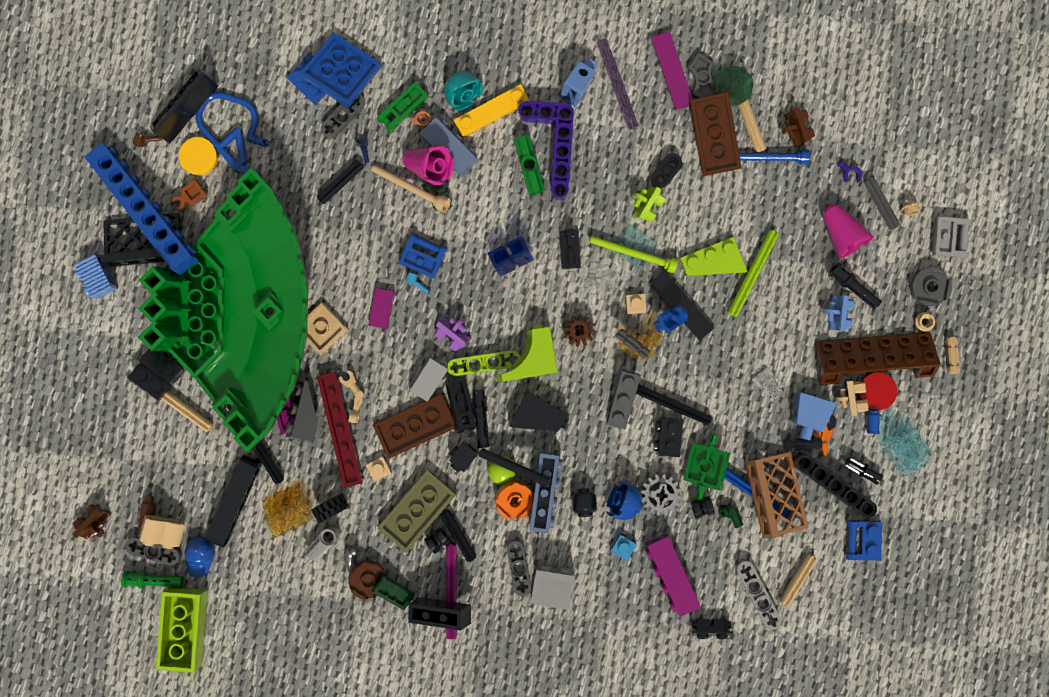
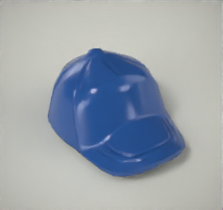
[185,536,215,578]

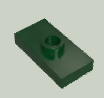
[372,575,415,611]

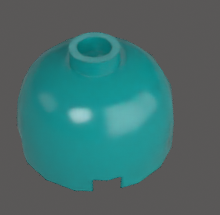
[444,71,483,111]

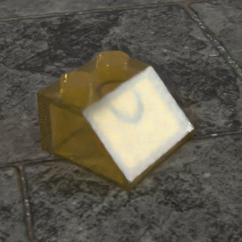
[262,484,314,538]

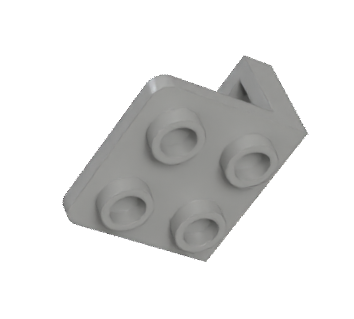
[531,564,575,609]

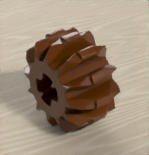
[563,314,596,347]

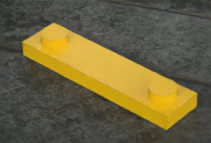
[454,84,530,138]

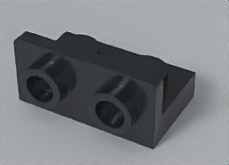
[653,417,683,457]

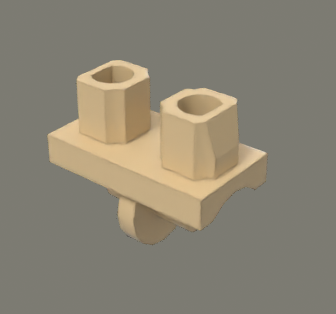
[835,379,869,416]

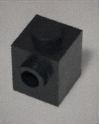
[449,441,479,472]

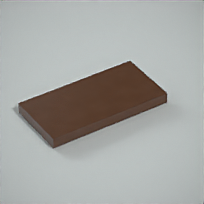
[690,91,742,176]
[372,393,454,459]

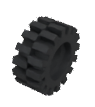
[311,493,349,523]

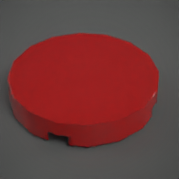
[857,372,897,410]

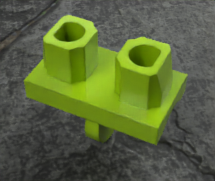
[632,186,666,222]

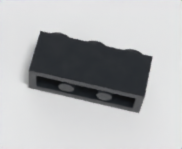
[408,597,471,631]

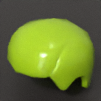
[487,455,517,485]

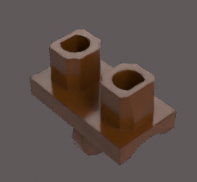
[781,107,815,147]
[72,504,111,539]

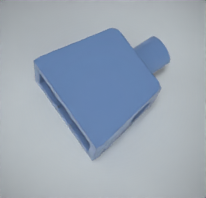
[560,59,597,108]
[792,392,837,441]

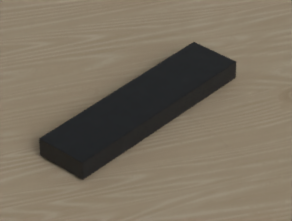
[649,271,714,341]

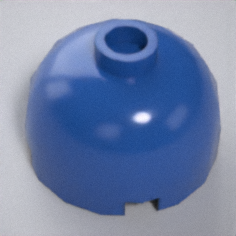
[607,480,643,520]

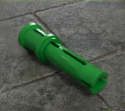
[121,570,184,589]

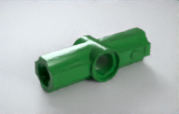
[513,135,545,196]

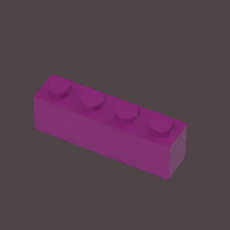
[644,534,701,617]

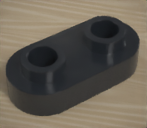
[650,153,682,189]

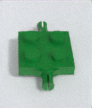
[683,434,731,500]

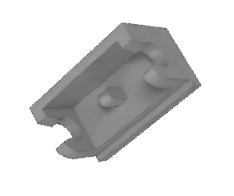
[409,356,448,402]

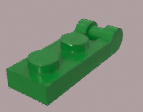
[377,82,429,133]

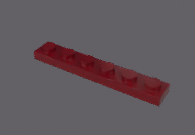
[317,372,364,488]

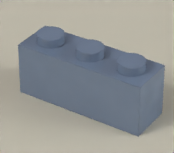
[420,117,478,178]

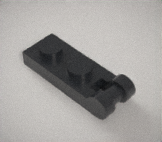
[445,377,476,434]

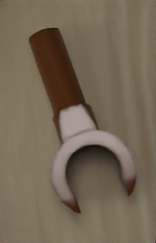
[133,135,162,147]

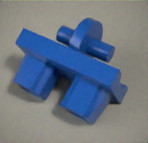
[654,303,688,334]

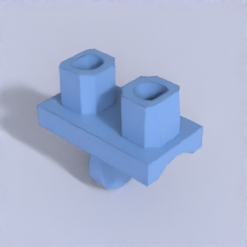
[823,295,855,331]

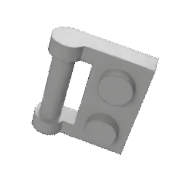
[933,216,971,258]

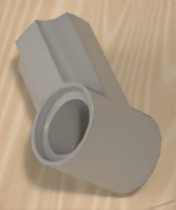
[304,525,341,562]

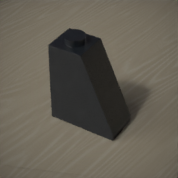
[509,391,569,431]

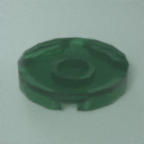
[714,66,753,106]

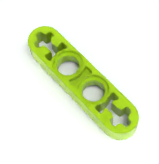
[447,350,521,376]

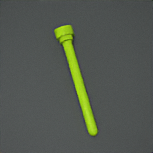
[589,236,679,274]

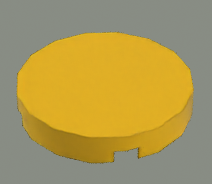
[179,137,218,176]

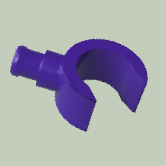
[838,161,863,183]

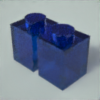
[488,236,535,277]

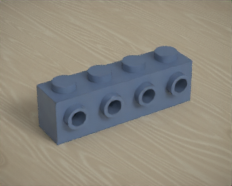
[530,451,562,533]

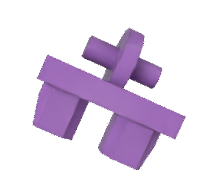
[434,317,471,351]

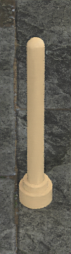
[371,165,451,213]

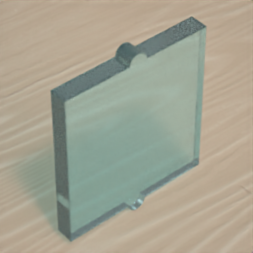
[613,226,658,270]

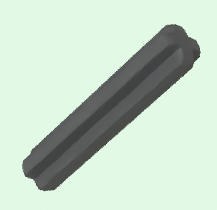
[864,177,900,230]

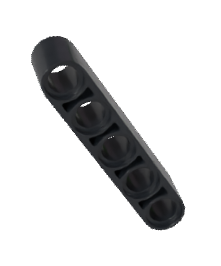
[793,453,877,518]
[205,455,262,548]

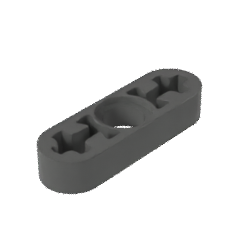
[321,94,365,139]
[125,536,182,566]
[507,539,531,596]

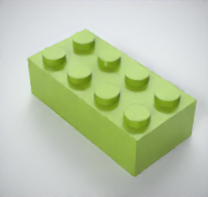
[156,587,208,673]

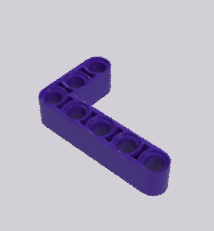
[518,101,574,200]

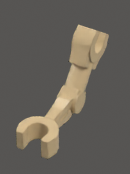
[339,370,365,423]

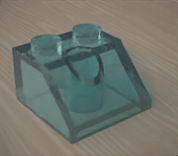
[878,421,933,477]

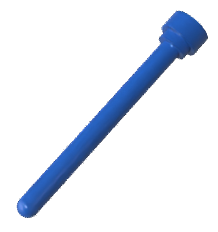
[739,149,810,165]

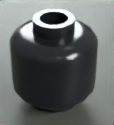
[572,488,597,517]

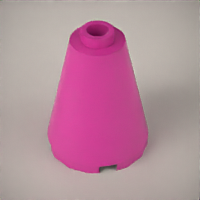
[402,146,454,185]
[822,204,874,259]

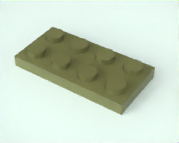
[377,469,456,553]

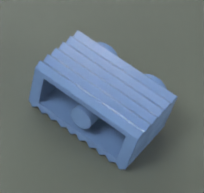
[74,253,118,299]

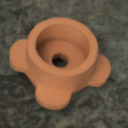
[412,109,435,131]

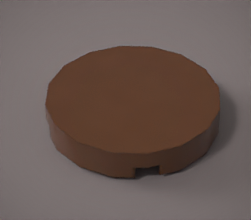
[348,561,386,600]

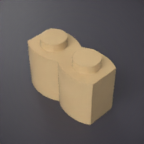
[139,515,185,549]

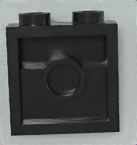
[127,349,184,402]

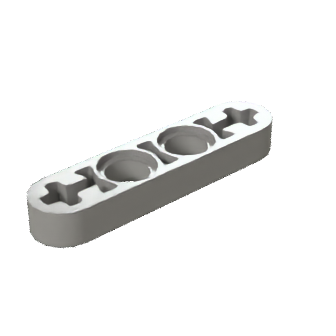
[736,560,781,630]

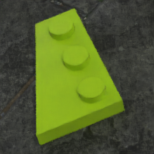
[679,237,748,276]

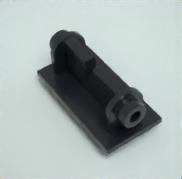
[559,229,581,269]
[692,619,733,639]

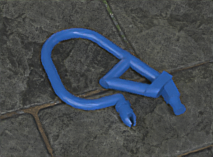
[195,92,270,175]

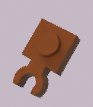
[170,179,208,212]

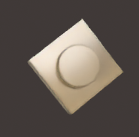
[625,294,647,314]
[366,456,392,482]

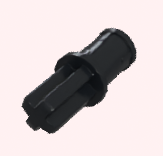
[844,457,883,485]

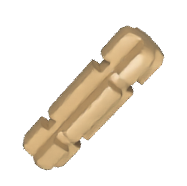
[945,337,960,374]

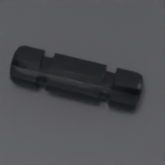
[783,438,822,451]

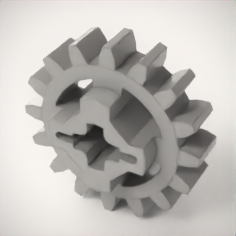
[640,473,682,516]

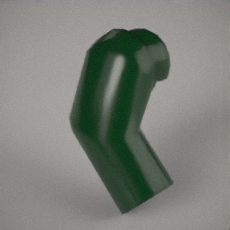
[718,505,744,528]

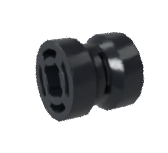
[690,496,715,520]
[424,527,451,554]

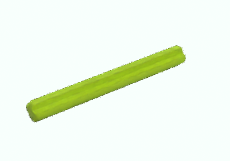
[728,230,779,317]

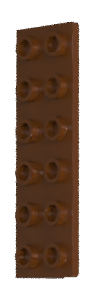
[815,332,941,385]

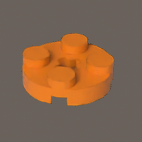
[494,480,533,519]

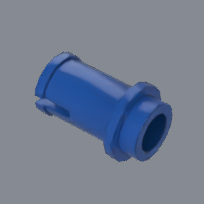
[865,410,882,434]

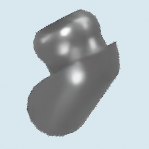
[344,546,358,573]

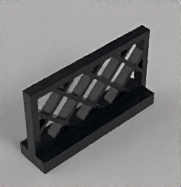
[101,213,181,268]

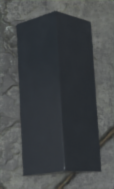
[150,69,219,144]

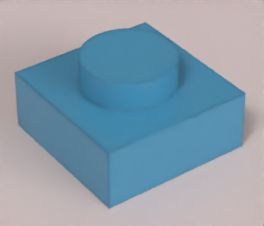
[610,534,637,561]

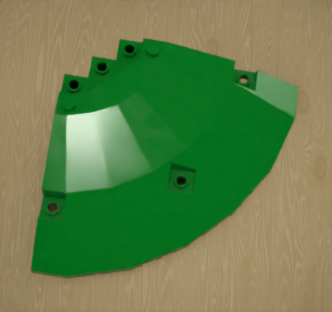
[138,168,308,452]

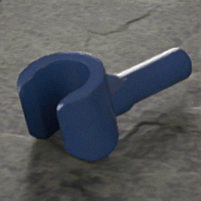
[355,135,369,163]

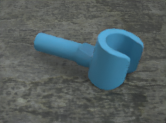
[406,272,429,294]

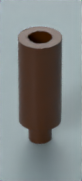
[137,495,156,534]

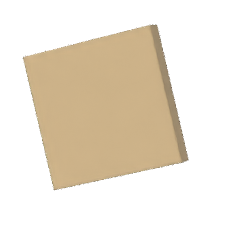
[306,302,349,356]

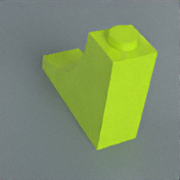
[496,324,557,382]

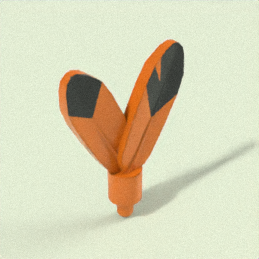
[812,415,836,457]

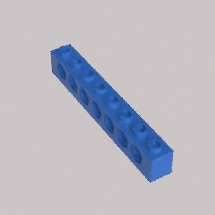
[84,142,198,275]

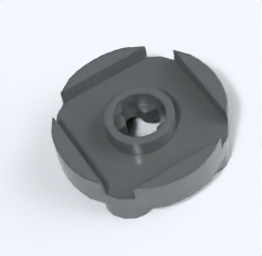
[910,267,952,306]

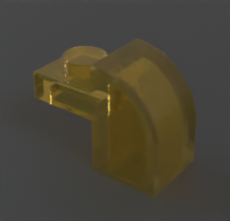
[619,329,663,360]

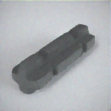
[615,329,650,358]

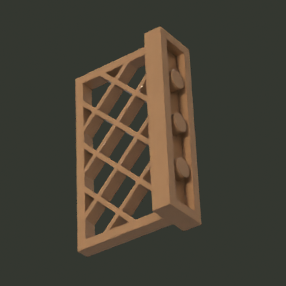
[745,452,809,538]

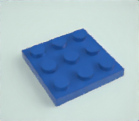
[300,33,381,108]

